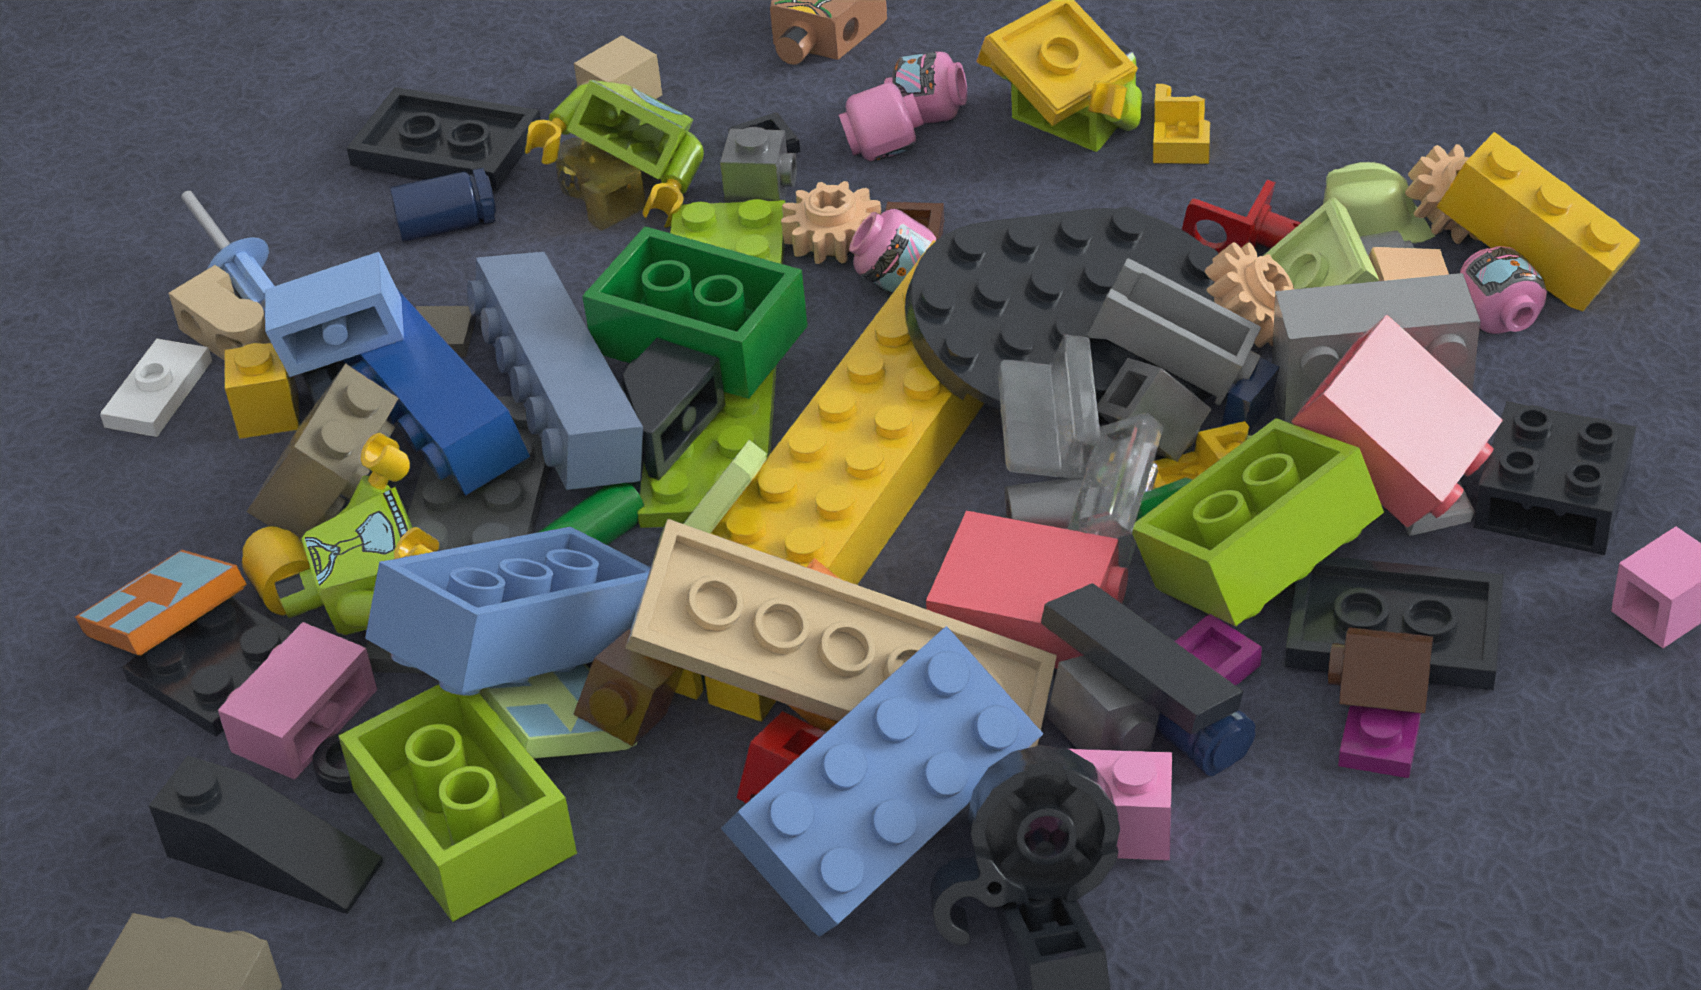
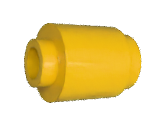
[242,526,310,615]

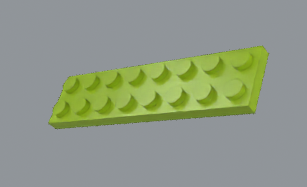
[638,199,786,528]

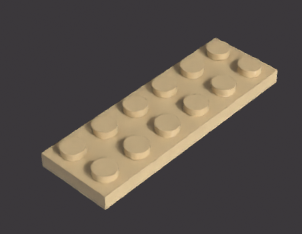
[625,519,1057,748]

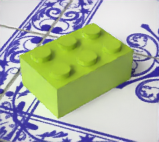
[1129,418,1384,626]
[338,684,577,922]

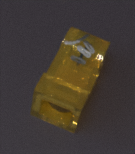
[555,137,646,231]

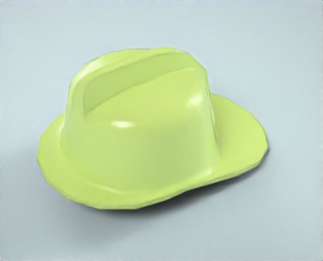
[1323,162,1435,243]

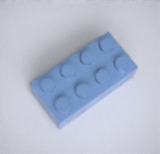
[365,527,651,695]
[721,626,1043,937]

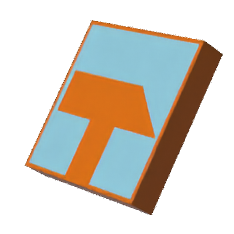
[75,550,247,656]

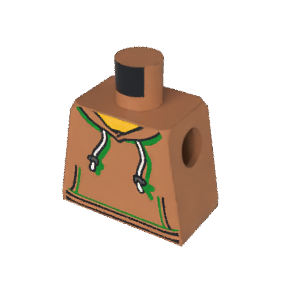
[770,0,887,65]

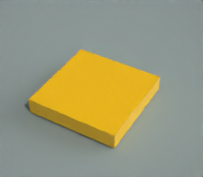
[981,0,1138,126]

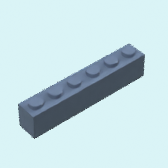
[467,252,643,490]

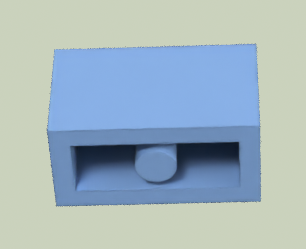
[265,252,404,377]

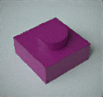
[1174,614,1262,686]
[1338,705,1421,778]

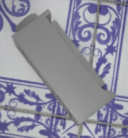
[1087,258,1261,405]

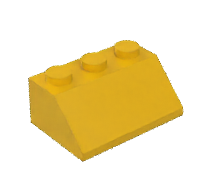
[1437,132,1640,312]

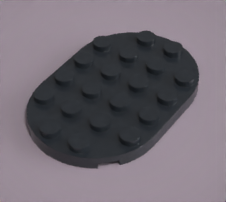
[905,207,1218,429]

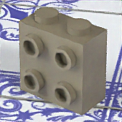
[246,364,399,542]
[87,913,282,990]

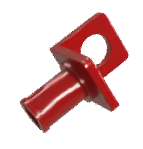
[1182,180,1301,254]

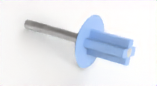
[181,191,274,311]

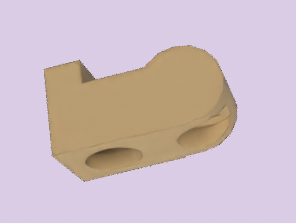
[169,265,271,361]

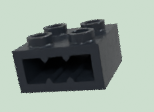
[1474,401,1636,555]

